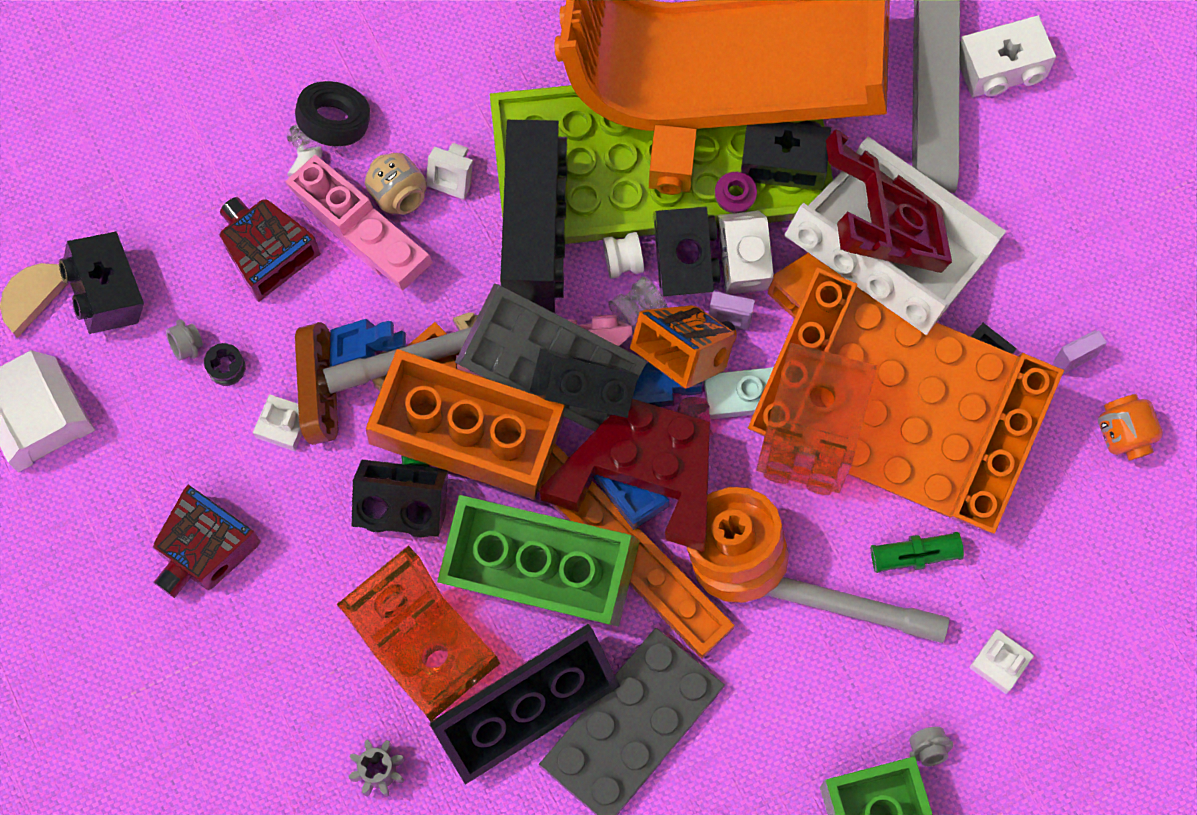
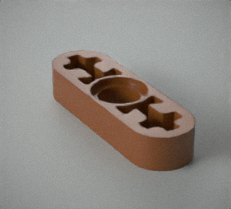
[295,322,338,445]

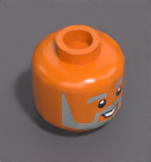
[1098,394,1163,461]

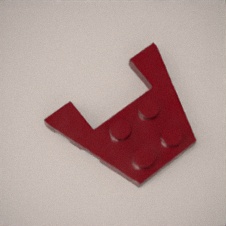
[826,129,952,273]
[539,399,710,552]

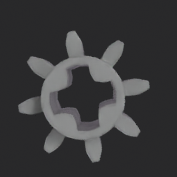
[348,740,405,797]

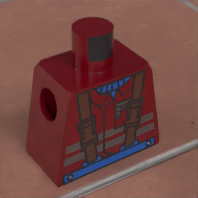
[219,197,321,302]
[153,484,261,598]

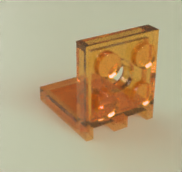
[756,342,877,495]
[337,545,500,722]

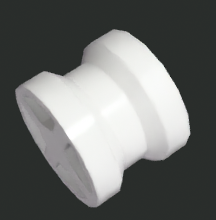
[603,232,644,279]

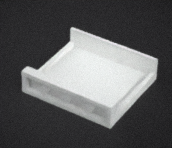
[784,137,1006,335]

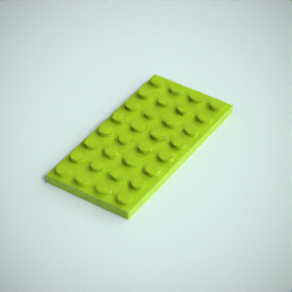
[490,85,833,244]

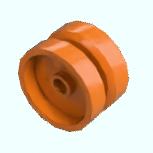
[687,487,789,603]

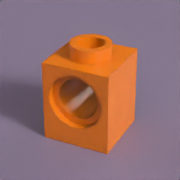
[649,125,697,195]

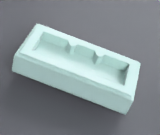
[704,367,774,419]

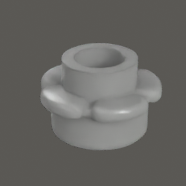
[166,319,203,360]
[909,727,953,767]

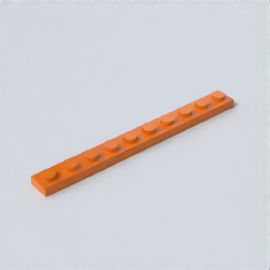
[407,322,735,659]

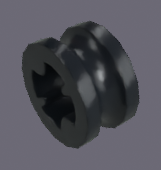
[204,343,246,386]

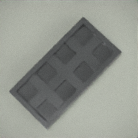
[455,283,647,432]
[539,628,725,815]

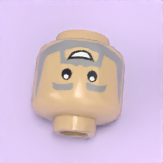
[365,153,427,215]

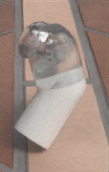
[287,124,322,177]

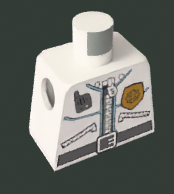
[717,211,773,294]

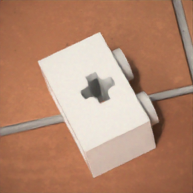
[960,15,1056,97]

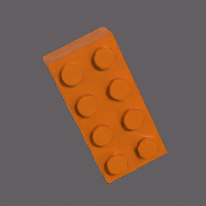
[366,349,565,500]

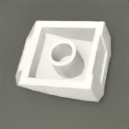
[0,350,95,473]

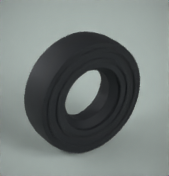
[295,81,370,146]

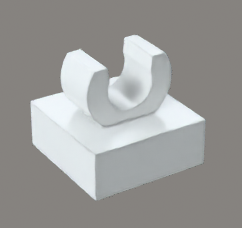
[426,143,473,199]
[253,394,302,451]
[969,629,1034,694]

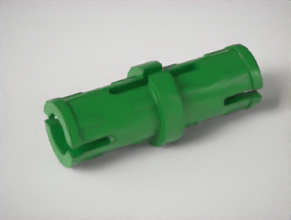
[870,532,964,573]

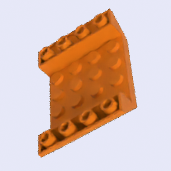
[747,267,1064,534]

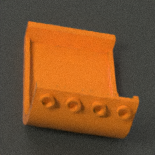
[554,0,890,131]

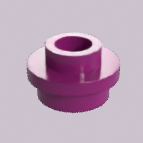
[715,172,757,213]

